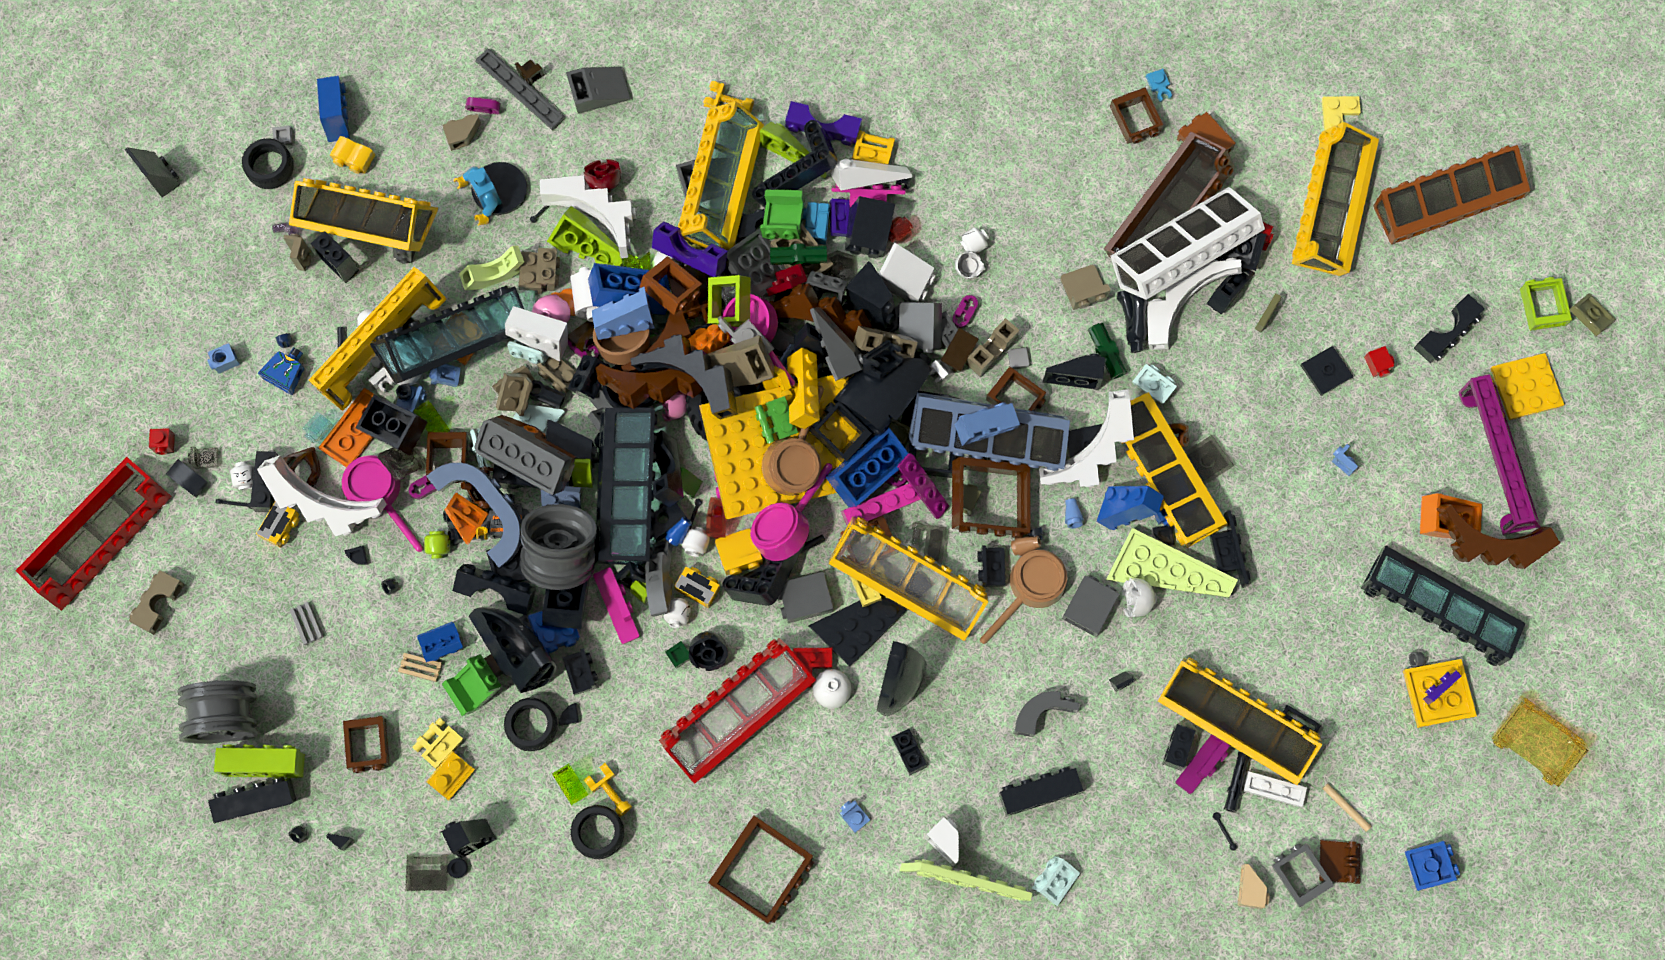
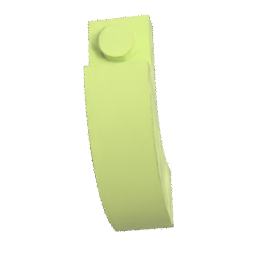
[459,246,524,290]

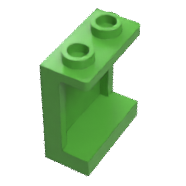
[760,190,805,240]
[442,654,502,716]

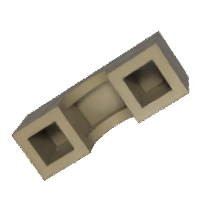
[966,318,1020,377]
[853,326,918,358]
[129,570,185,635]

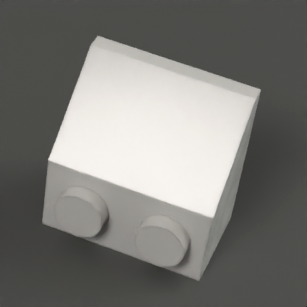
[925,817,959,867]

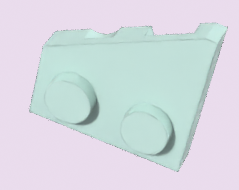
[513,404,565,437]

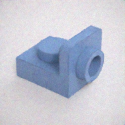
[429,364,461,387]
[1332,444,1358,476]
[840,801,870,833]

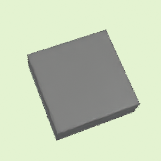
[272,125,293,145]
[1007,348,1029,369]

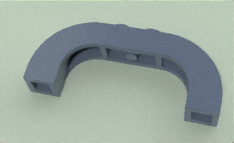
[426,463,522,568]

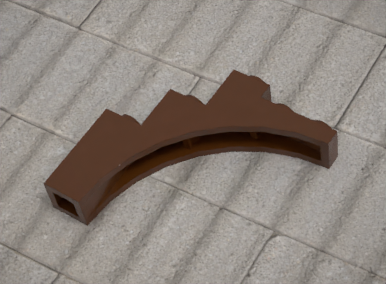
[621,267,702,373]
[769,283,874,352]
[596,364,703,409]
[1437,504,1560,569]

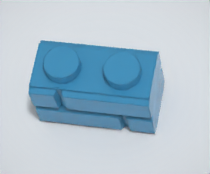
[803,202,830,245]

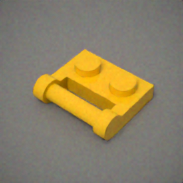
[852,130,895,165]

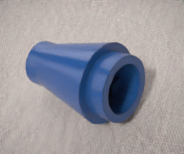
[665,517,692,546]

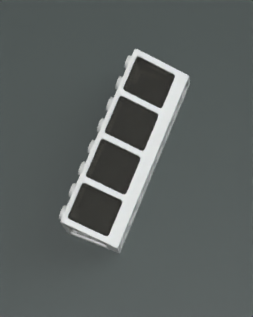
[1111,187,1265,300]

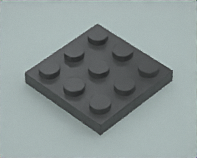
[726,228,786,297]

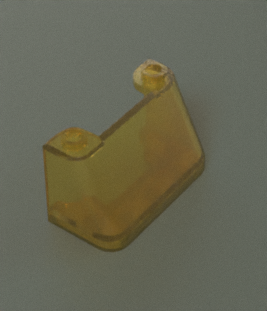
[1492,695,1589,787]

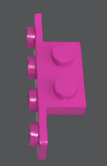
[831,184,906,207]
[593,567,640,644]

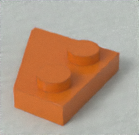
[444,493,488,545]

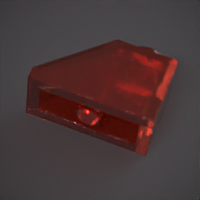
[706,497,728,539]

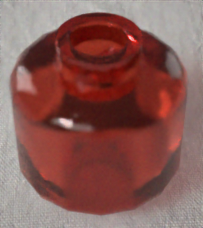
[888,216,914,244]

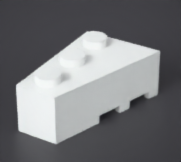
[505,306,568,361]

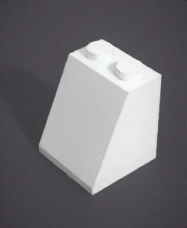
[879,243,936,303]

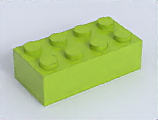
[214,744,305,778]

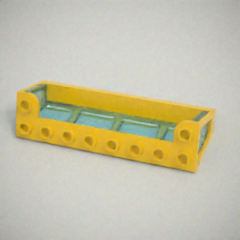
[678,101,764,250]

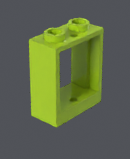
[708,275,751,327]
[1520,277,1572,331]

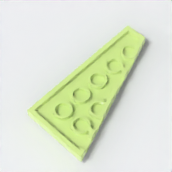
[1106,528,1238,598]
[900,860,1032,901]

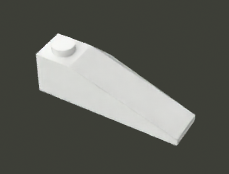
[831,159,912,190]

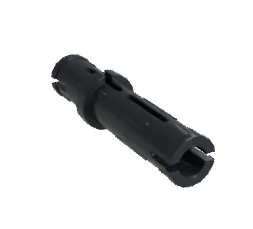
[1224,752,1250,813]

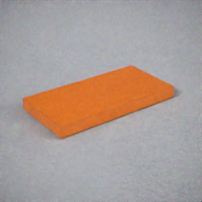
[318,388,375,468]

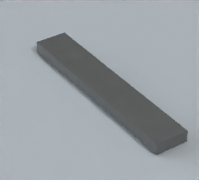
[475,48,565,131]

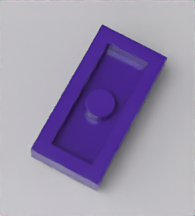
[829,198,850,237]
[1423,671,1461,705]

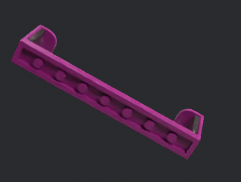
[1458,374,1541,535]

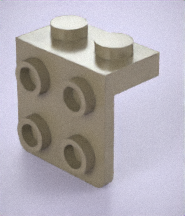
[1060,265,1111,310]

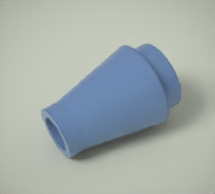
[1065,498,1084,529]

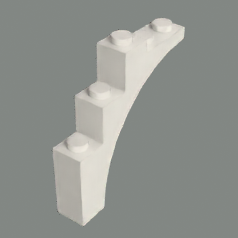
[540,175,636,258]
[1147,258,1242,350]
[1039,390,1134,487]
[257,455,387,536]

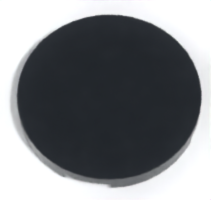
[471,162,527,215]

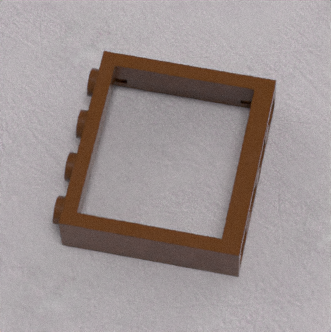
[952,457,1031,538]
[708,815,815,925]

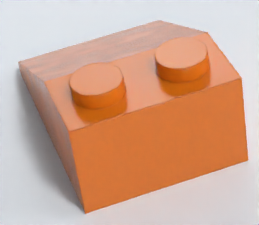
[1420,493,1482,539]

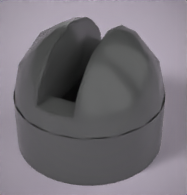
[1409,652,1426,667]

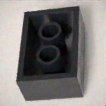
[355,395,428,456]
[542,579,589,629]

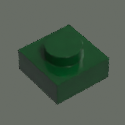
[665,641,690,669]

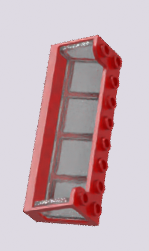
[659,638,816,784]

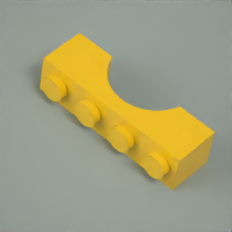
[787,348,820,429]

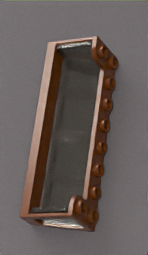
[1104,132,1235,274]

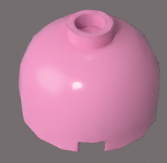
[532,295,570,323]
[659,390,687,421]

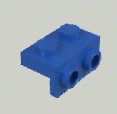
[417,622,463,663]

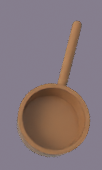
[593,329,651,365]
[762,386,824,496]
[980,550,1067,644]

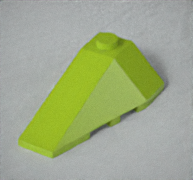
[547,206,625,266]

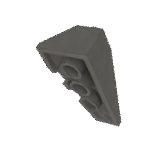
[810,307,864,381]

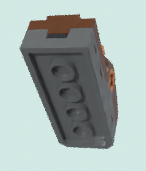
[474,415,576,495]

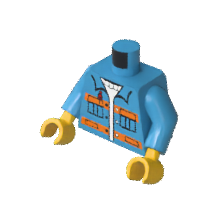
[454,166,501,226]

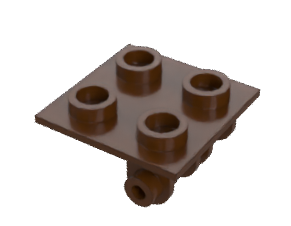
[1319,840,1361,884]

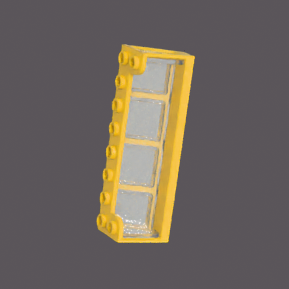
[829,516,989,641]

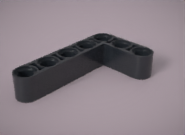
[752,120,838,208]
[722,534,809,606]

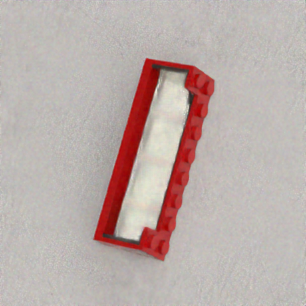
[15,457,172,611]

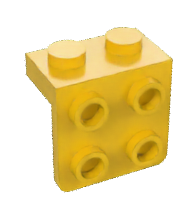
[715,529,763,576]

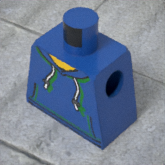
[258,347,305,395]

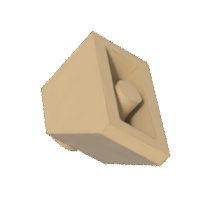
[1238,864,1269,909]

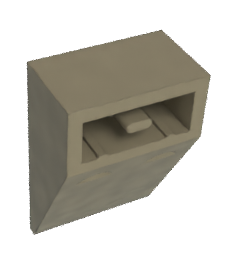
[708,335,775,387]

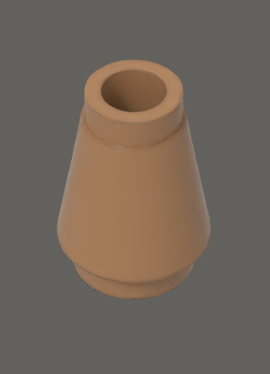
[1011,536,1041,556]

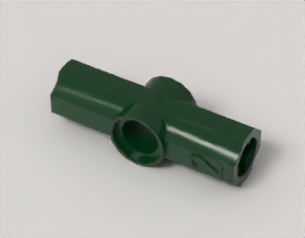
[770,243,827,267]
[1088,323,1127,380]

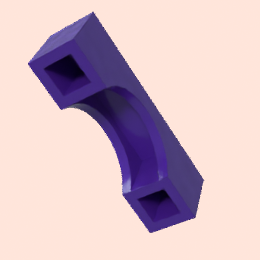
[785,101,862,146]
[652,221,728,277]

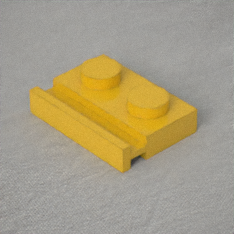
[426,751,475,801]

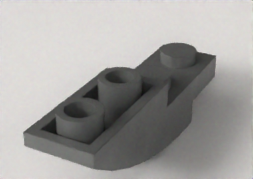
[645,540,673,617]

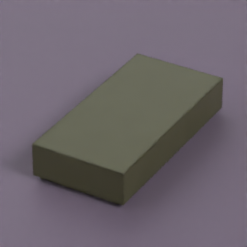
[1255,293,1281,332]

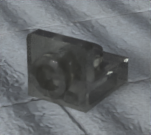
[188,446,218,469]

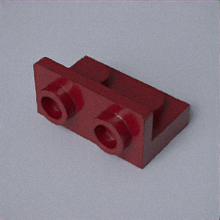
[766,264,807,296]

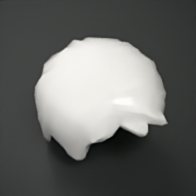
[954,251,985,279]

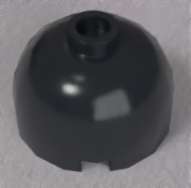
[689,631,728,671]

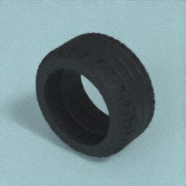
[242,138,294,189]
[504,698,558,752]
[570,805,624,859]

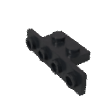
[1209,510,1251,588]

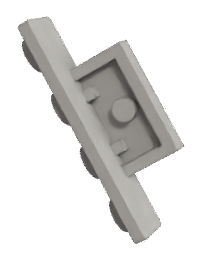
[718,316,774,353]

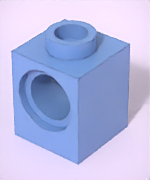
[207,343,240,374]

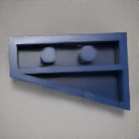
[317,75,350,143]
[1096,486,1164,530]

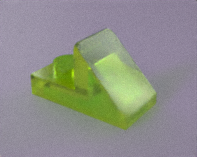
[621,252,652,270]
[413,400,450,432]
[552,764,588,805]

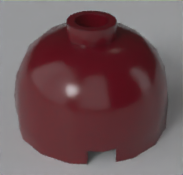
[583,159,621,193]

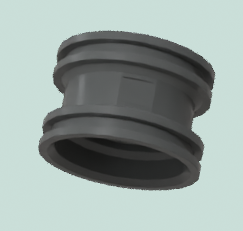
[520,504,597,590]
[178,680,258,744]

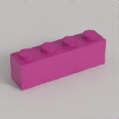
[841,483,920,525]

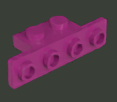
[897,453,949,519]
[1175,722,1237,794]

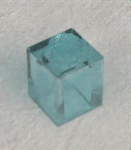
[302,411,334,444]

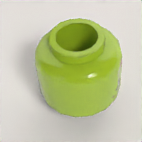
[424,531,450,559]

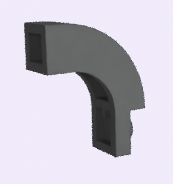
[1013,691,1080,737]

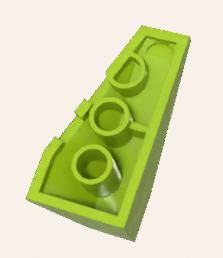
[760,122,827,179]

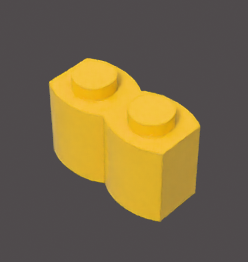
[330,136,375,174]

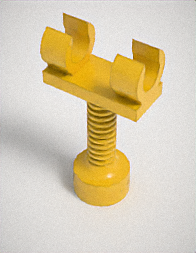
[703,81,754,113]
[584,763,632,817]

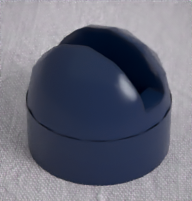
[275,333,292,348]

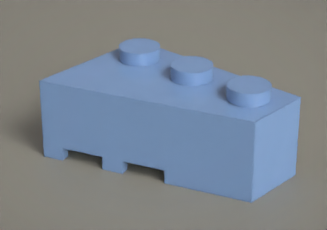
[592,287,654,340]
[954,402,1020,446]

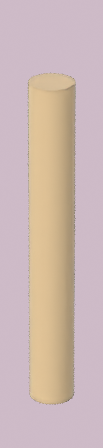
[1322,783,1372,832]

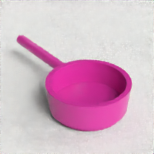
[722,294,795,387]
[342,456,423,552]
[751,463,833,561]

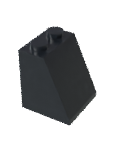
[845,196,895,258]
[845,261,896,329]
[546,420,599,468]

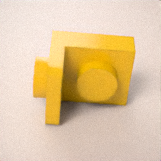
[762,366,792,391]

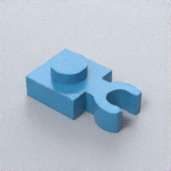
[1145,69,1172,102]

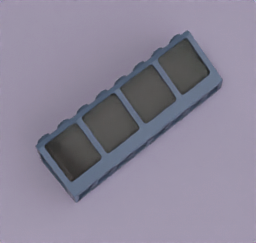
[909,393,1070,471]

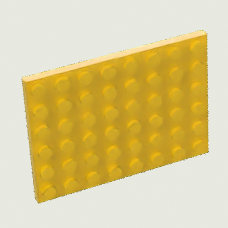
[699,375,863,519]

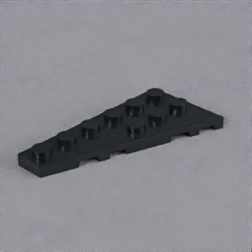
[808,572,932,667]

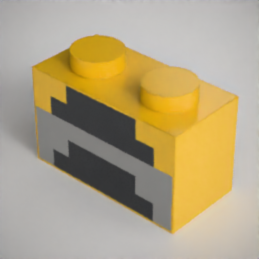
[256,501,300,548]
[674,567,720,608]

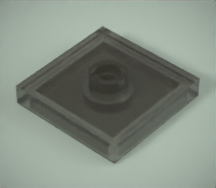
[1185,435,1234,485]

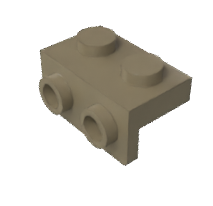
[283,234,311,271]
[536,248,560,291]
[518,252,546,294]

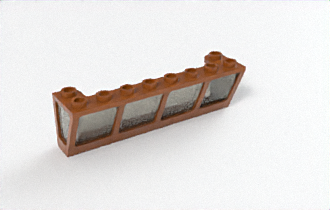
[1373,145,1530,245]

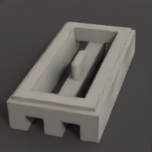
[290,602,323,645]

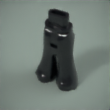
[1117,286,1147,353]

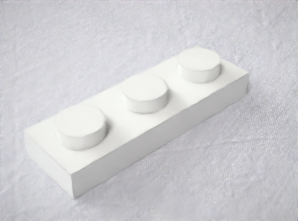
[1243,771,1307,808]

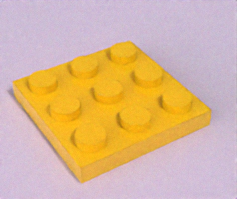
[1490,353,1564,420]
[1403,659,1477,728]

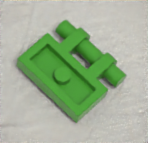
[754,396,798,444]

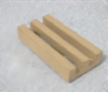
[398,653,442,682]

